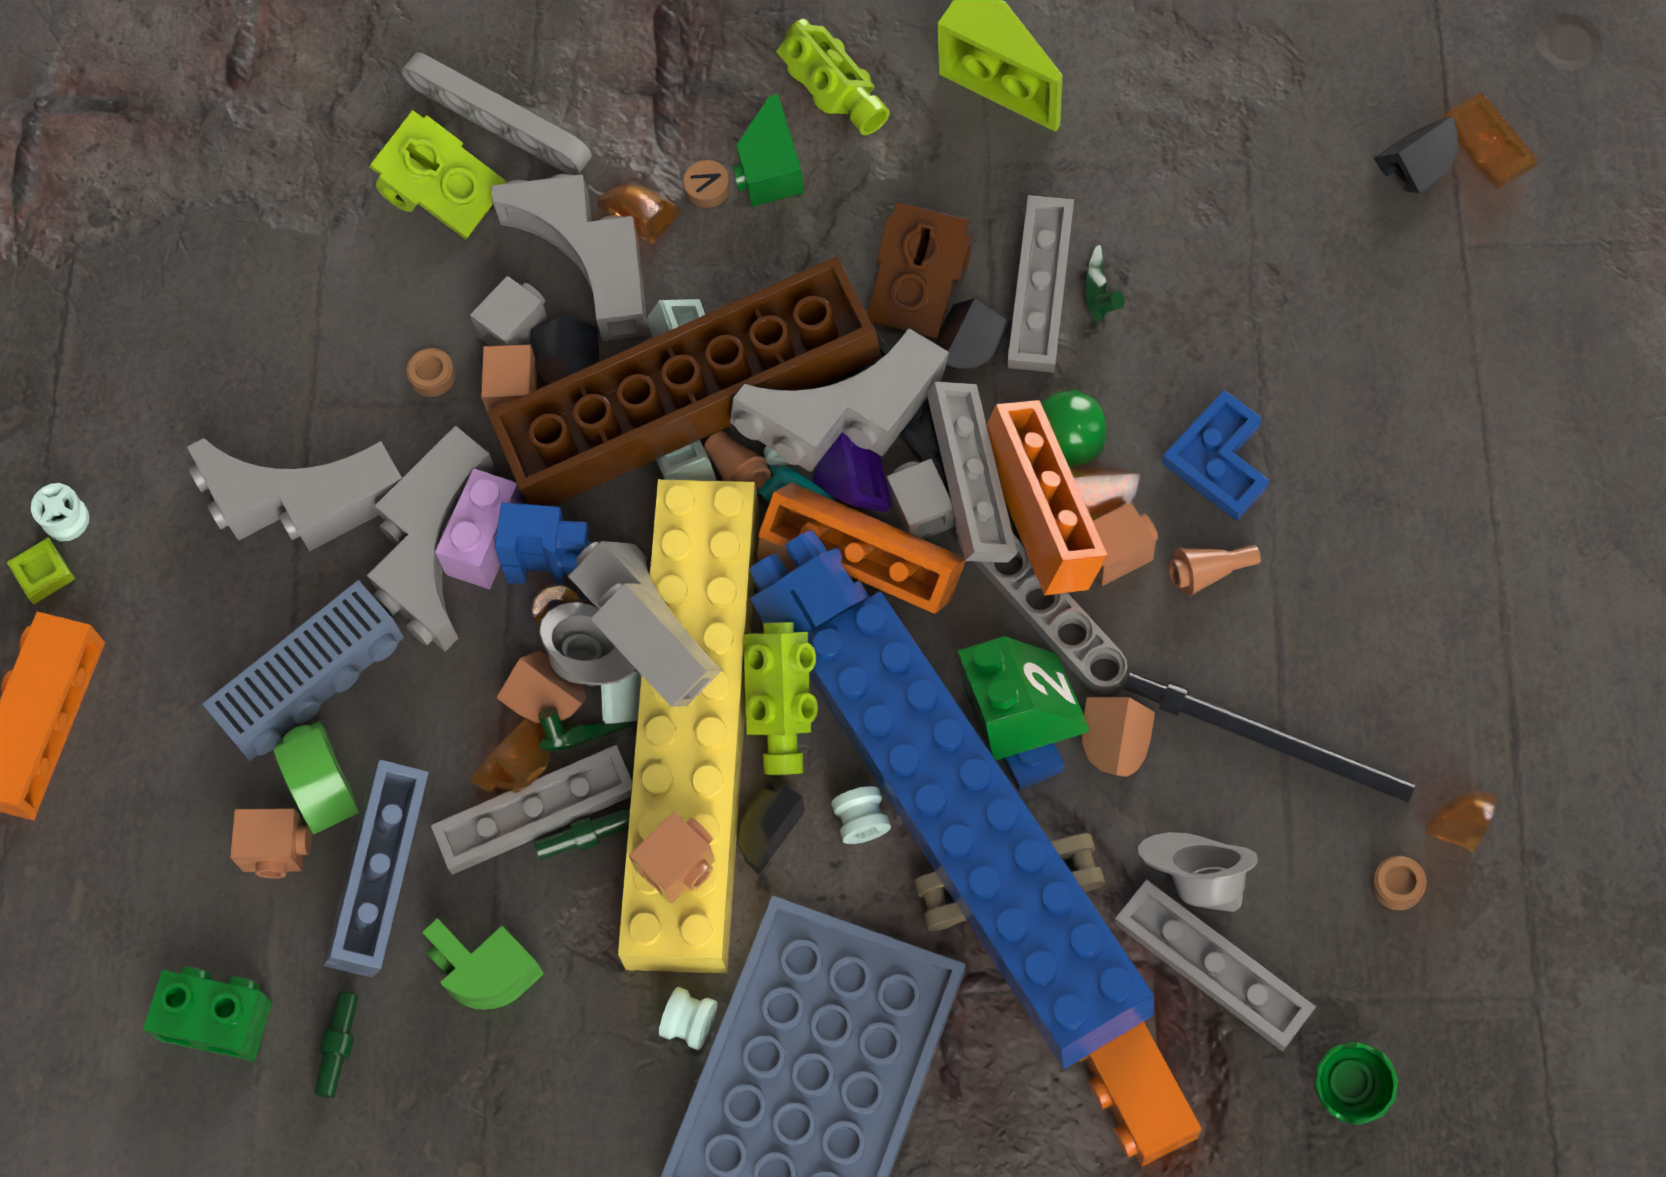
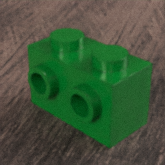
[143,966,273,1062]

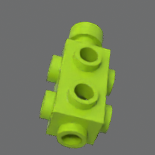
[776,19,890,135]
[743,622,818,775]

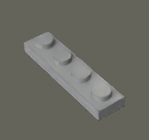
[1008,195,1074,373]
[926,382,1017,563]
[431,745,632,875]
[1114,879,1316,1052]

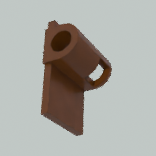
[867,202,973,339]

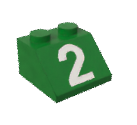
[957,636,1089,761]

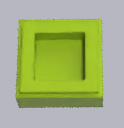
[7,537,75,604]

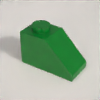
[732,94,804,207]

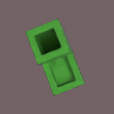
[273,720,359,835]
[422,918,544,1010]

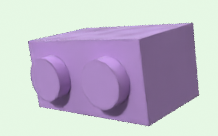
[435,468,526,589]

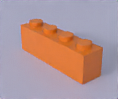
[987,400,1108,595]
[758,483,966,614]
[0,611,106,821]
[1077,1022,1202,1167]

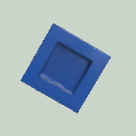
[1002,743,1065,791]

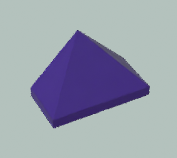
[812,433,891,513]

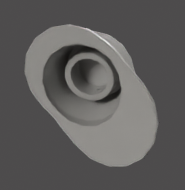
[539,602,636,687]
[1138,832,1258,912]

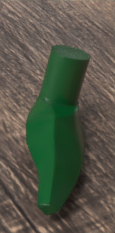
[1084,245,1125,324]
[538,708,631,751]

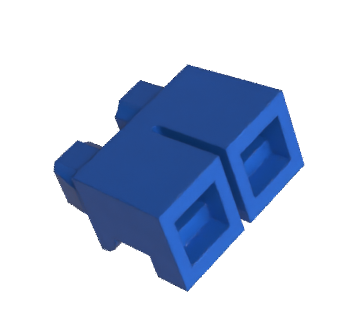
[495,502,592,586]
[749,531,870,632]

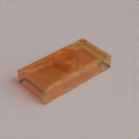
[1443,93,1538,189]

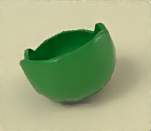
[1041,389,1107,467]
[1314,1042,1398,1125]

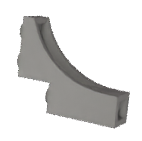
[492,174,648,341]
[730,329,949,472]
[367,426,498,652]
[187,438,402,551]
[568,541,722,707]

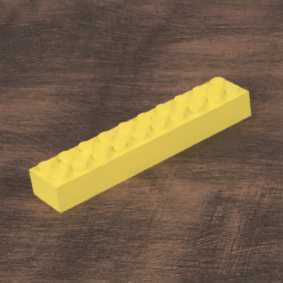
[618,479,759,974]

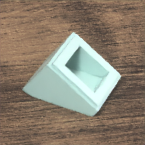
[647,299,705,338]
[656,440,717,481]
[601,671,641,724]

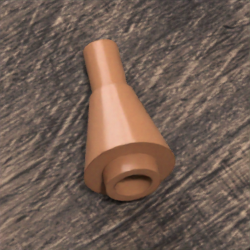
[1168,545,1261,596]

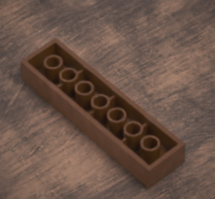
[487,256,882,506]

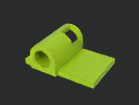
[369,110,507,240]

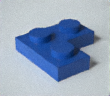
[1162,390,1269,521]

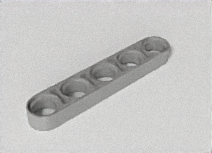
[401,52,592,175]
[955,522,1127,695]

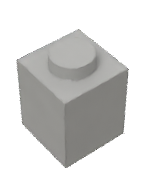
[470,276,549,346]
[887,459,955,539]

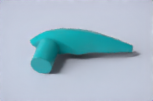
[757,464,835,504]

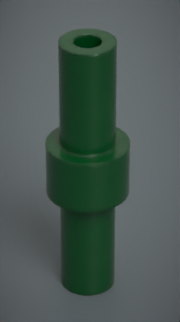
[534,808,630,860]
[314,992,359,1098]

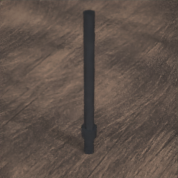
[1124,671,1416,803]

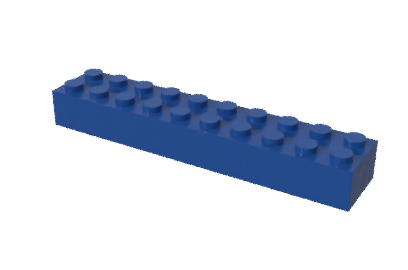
[808,591,1154,1070]

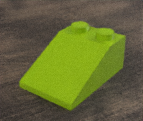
[937,0,1063,132]

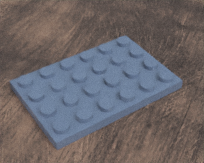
[661,895,966,1177]

